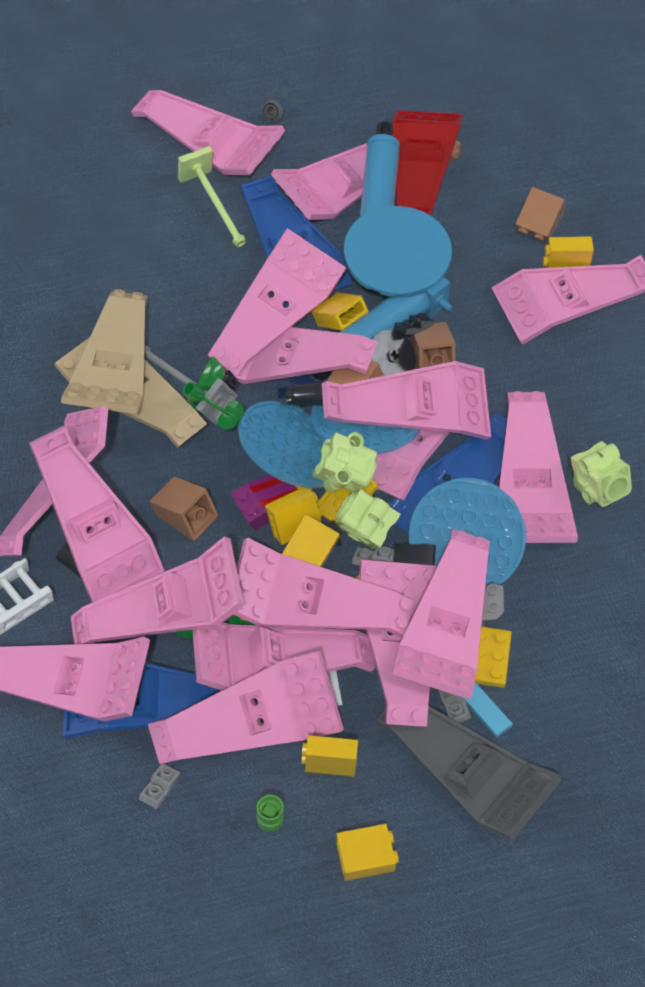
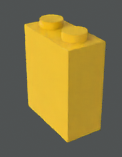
[542,237,594,268]
[311,292,369,331]
[265,487,322,545]
[282,514,341,567]
[301,735,358,777]
[336,824,399,881]

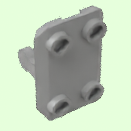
[481,584,504,627]

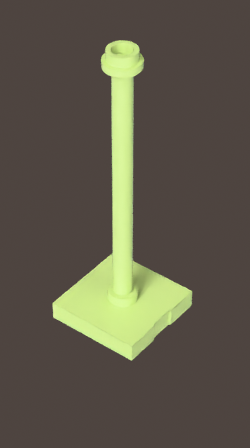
[178,146,246,247]

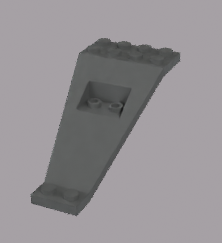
[375,706,562,841]

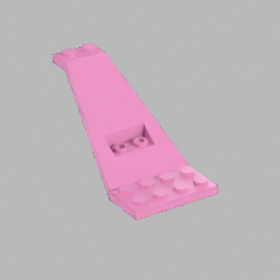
[208,228,347,376]
[492,255,645,345]
[223,327,378,384]
[322,361,491,440]
[499,391,578,543]
[0,407,108,557]
[29,426,164,603]
[392,529,490,700]
[234,538,413,638]
[359,560,437,727]
[0,637,150,722]
[148,650,344,764]

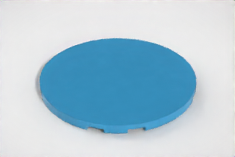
[344,206,452,297]
[238,401,324,488]
[311,405,421,454]
[408,478,526,585]

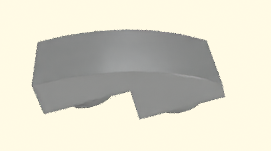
[352,546,394,566]
[438,689,471,723]
[139,763,180,809]

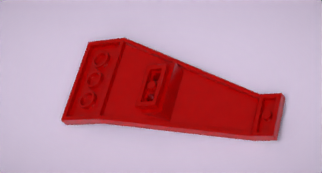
[392,110,463,216]

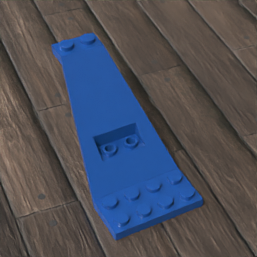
[240,175,352,308]
[390,412,507,533]
[62,663,221,739]

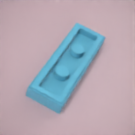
[465,682,513,738]

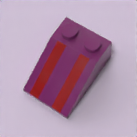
[231,475,297,531]

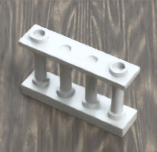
[0,558,54,635]

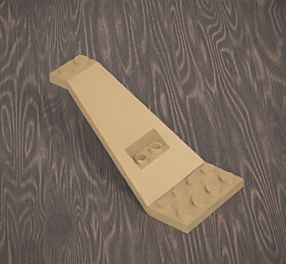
[61,289,148,414]
[54,337,207,448]

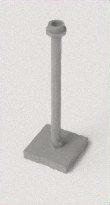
[144,345,238,425]

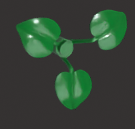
[183,356,244,430]

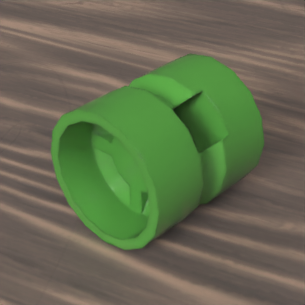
[256,794,284,832]

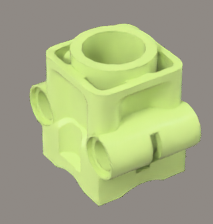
[312,432,377,493]
[571,441,632,507]
[335,489,401,550]

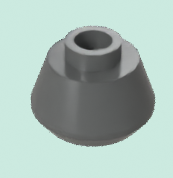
[262,99,284,123]

